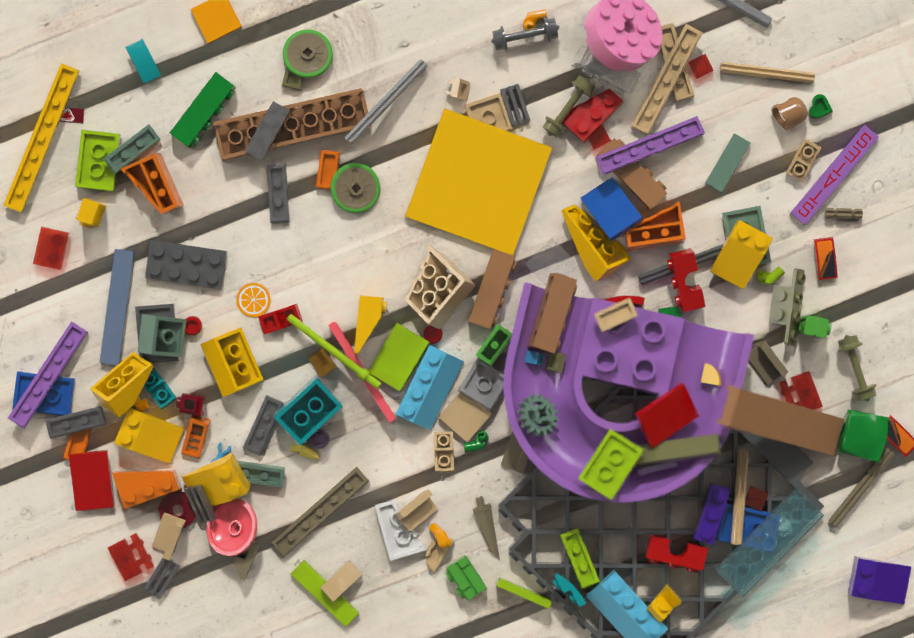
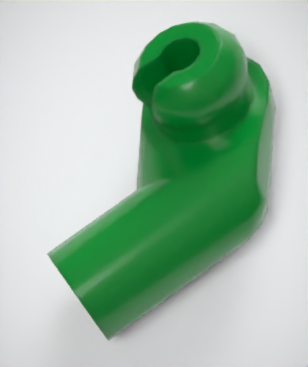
[464,431,489,453]

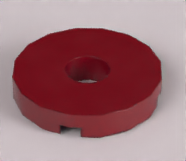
[158,491,196,528]

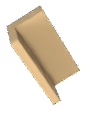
[395,489,438,532]
[152,513,186,561]

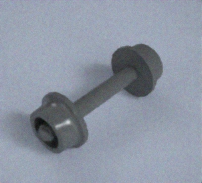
[491,17,560,52]

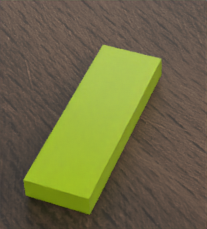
[560,528,600,589]
[496,577,552,609]

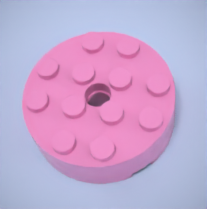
[584,0,663,72]

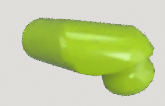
[756,266,785,285]

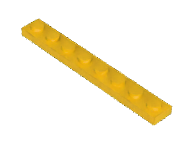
[3,63,80,213]

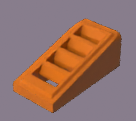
[181,415,210,459]

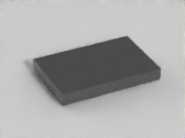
[135,303,179,363]

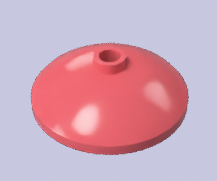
[206,498,257,556]

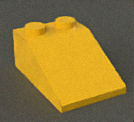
[709,220,773,290]
[354,295,387,354]
[90,352,153,417]
[114,407,185,464]
[182,453,250,506]

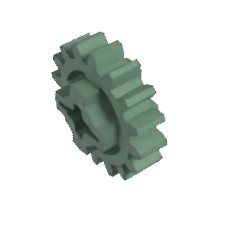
[517,394,559,437]

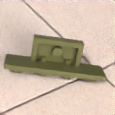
[769,268,806,346]

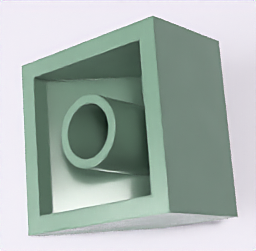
[137,314,187,357]

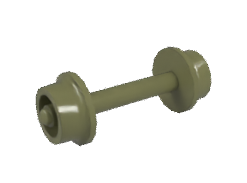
[543,75,595,138]
[838,335,877,402]

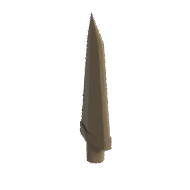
[473,496,500,560]

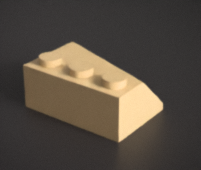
[405,245,476,329]

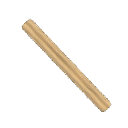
[720,62,815,83]
[731,449,749,545]

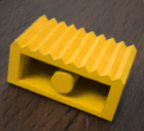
[76,198,106,229]

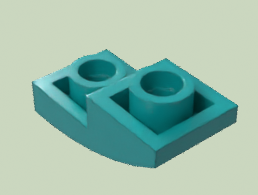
[125,39,161,84]
[144,366,177,410]
[553,573,586,607]

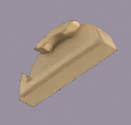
[426,538,454,573]

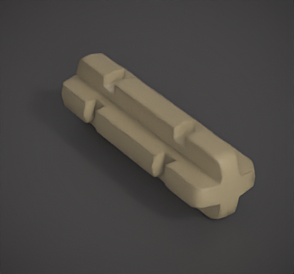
[825,208,863,219]

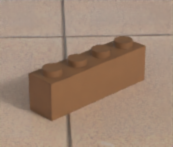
[597,138,668,210]
[468,249,517,329]
[528,273,577,354]

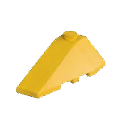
[561,204,631,282]

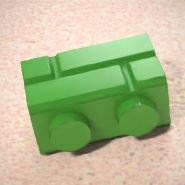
[798,315,832,338]
[475,324,512,366]
[445,555,487,601]

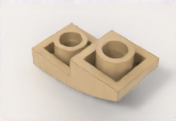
[786,138,821,182]
[434,431,454,473]
[320,560,362,601]

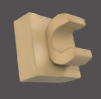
[446,78,470,101]

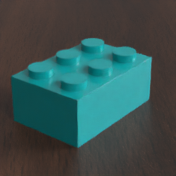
[274,376,343,446]

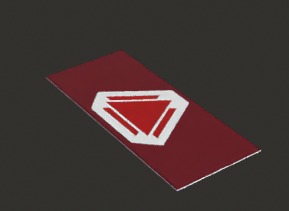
[60,108,84,123]

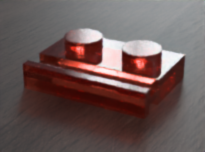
[33,227,69,270]

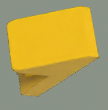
[646,584,682,623]

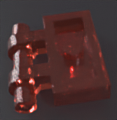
[779,371,823,410]
[107,532,154,581]

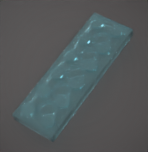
[715,488,824,598]

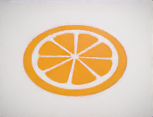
[236,283,271,317]

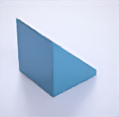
[525,350,544,366]

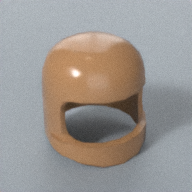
[771,97,808,131]

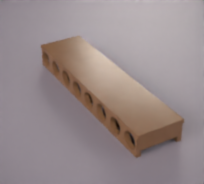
[213,88,372,161]
[716,385,844,456]

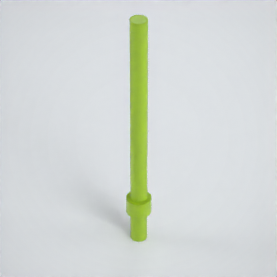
[287,314,382,389]

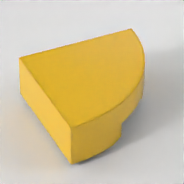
[701,363,721,386]

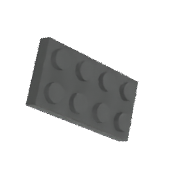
[145,240,227,289]

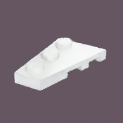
[374,500,427,561]

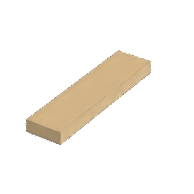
[660,23,695,102]

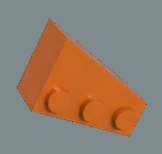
[121,153,184,214]
[624,202,686,251]
[112,470,182,509]

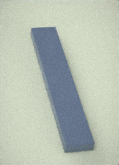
[99,249,135,365]

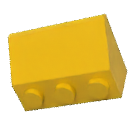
[200,327,264,397]

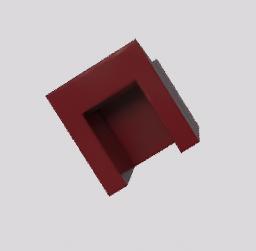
[176,393,206,416]

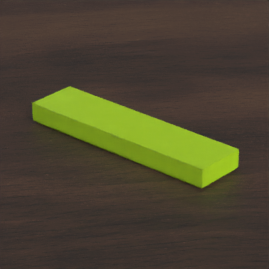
[291,560,359,627]

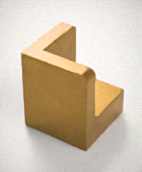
[309,348,337,378]

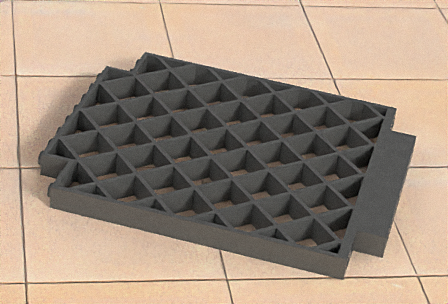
[498,386,824,638]

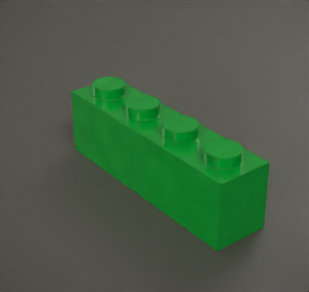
[169,72,236,148]

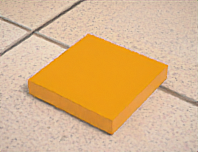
[190,0,242,44]

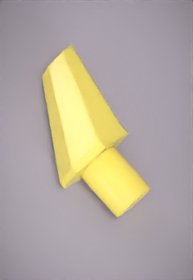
[290,443,319,461]

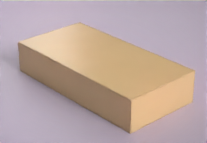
[594,298,638,332]

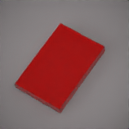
[635,383,699,448]
[69,450,115,511]

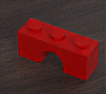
[667,248,706,312]
[645,534,708,573]

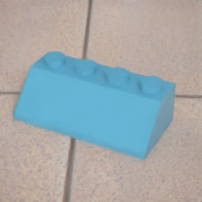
[396,345,464,430]
[586,570,668,638]

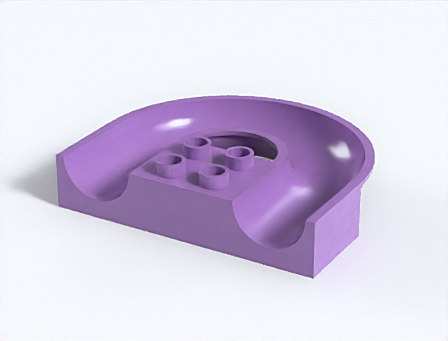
[503,282,754,503]

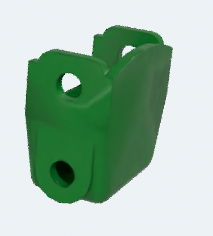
[838,409,890,462]

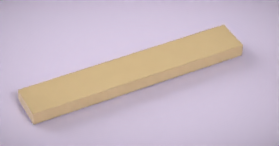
[632,24,703,135]

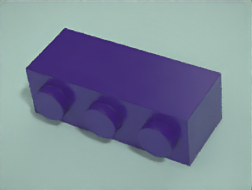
[692,482,731,545]

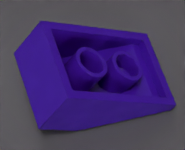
[848,556,911,604]

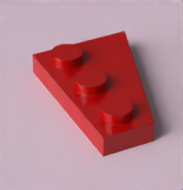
[556,88,624,143]

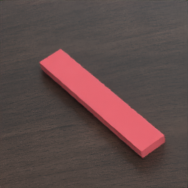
[328,322,396,423]

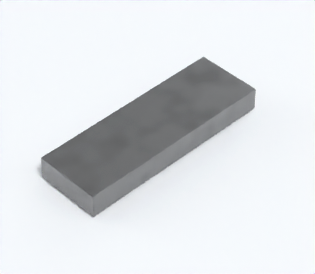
[245,101,290,161]
[267,164,290,223]
[243,395,284,455]
[45,406,107,438]

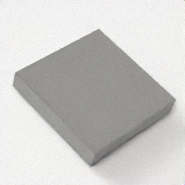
[457,358,504,411]

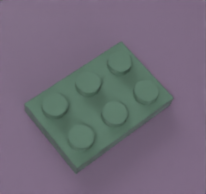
[722,206,771,264]

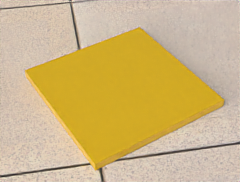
[405,108,552,255]

